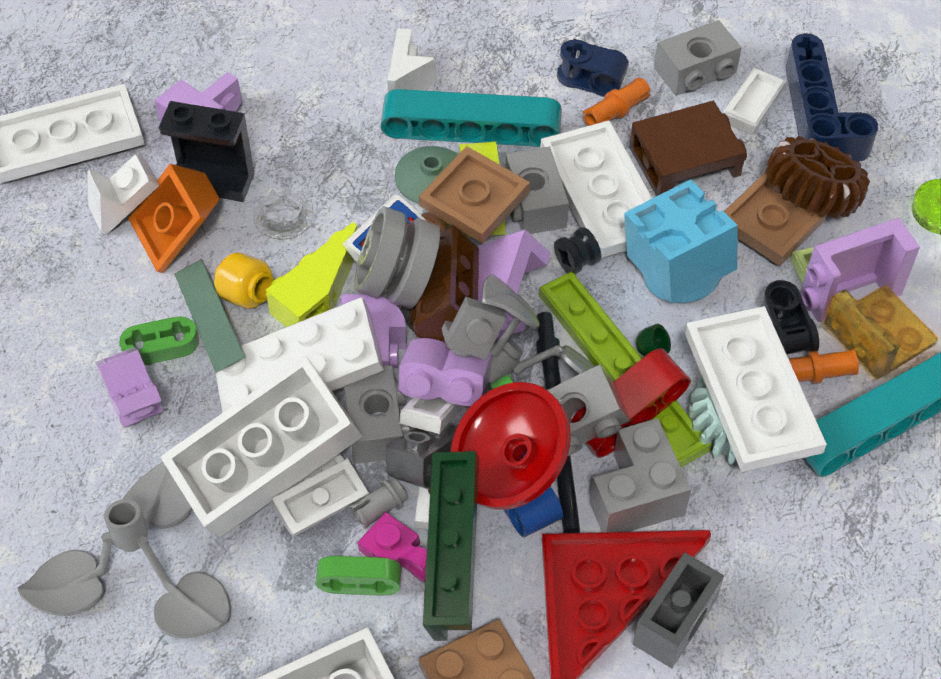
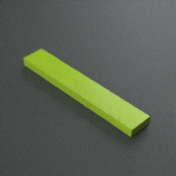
[538,271,712,467]

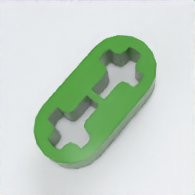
[119,316,199,365]
[315,556,402,596]

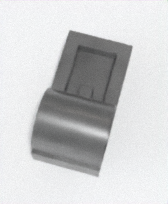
[385,422,457,489]

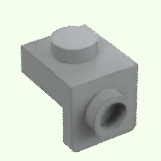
[442,297,507,360]

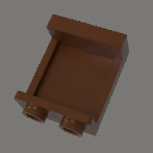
[629,100,747,196]

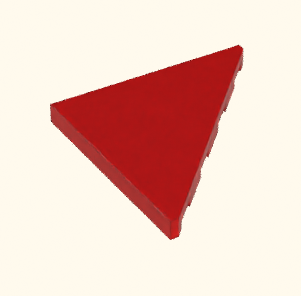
[542,530,711,679]

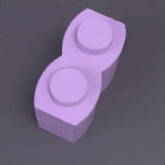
[398,338,492,406]

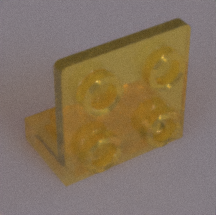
[824,286,938,380]

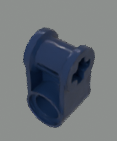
[557,39,629,97]

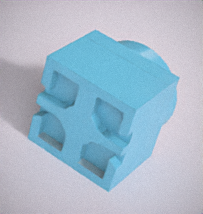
[624,179,738,304]

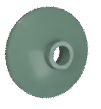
[395,146,458,204]

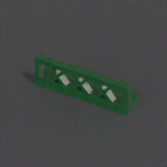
[423,451,479,641]

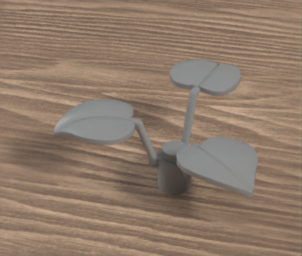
[482,274,595,383]
[17,462,230,639]

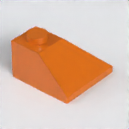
[128,163,220,273]

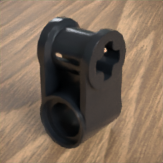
[760,280,819,355]

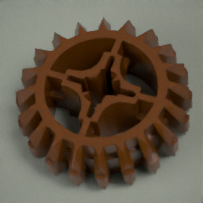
[765,136,870,219]

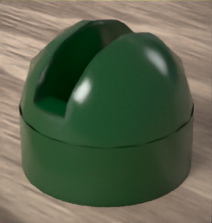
[636,324,671,356]

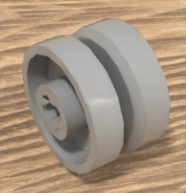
[354,206,440,309]

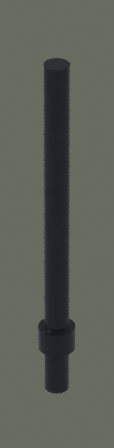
[536,312,580,533]

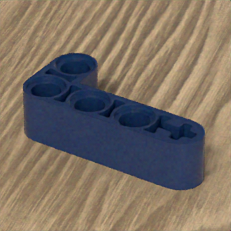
[786,33,878,162]

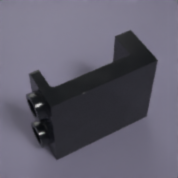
[159,101,255,202]

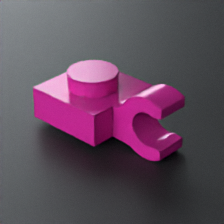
[357,512,427,582]

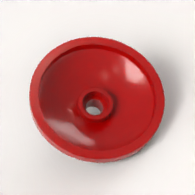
[451,382,571,510]

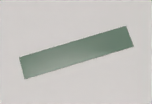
[174,259,245,373]

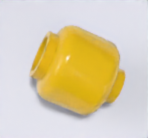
[214,252,274,309]

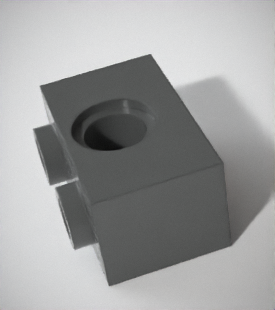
[633,552,724,669]

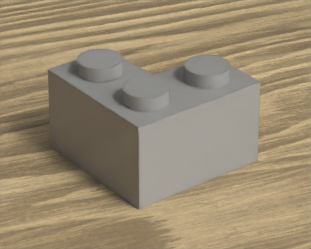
[590,418,691,532]

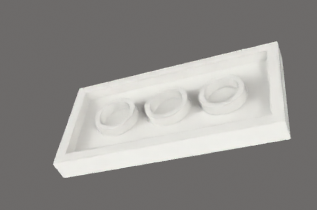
[0,84,145,183]
[540,120,652,258]
[216,297,384,413]
[684,306,827,472]

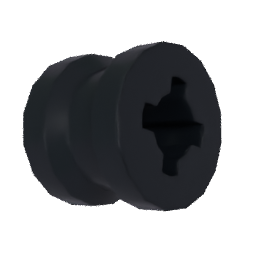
[554,227,602,274]

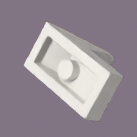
[387,28,436,92]
[87,154,159,235]

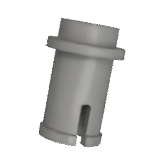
[350,478,408,529]

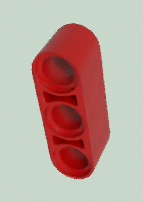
[571,348,691,458]

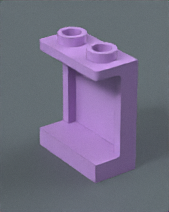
[800,218,920,322]
[477,229,551,339]

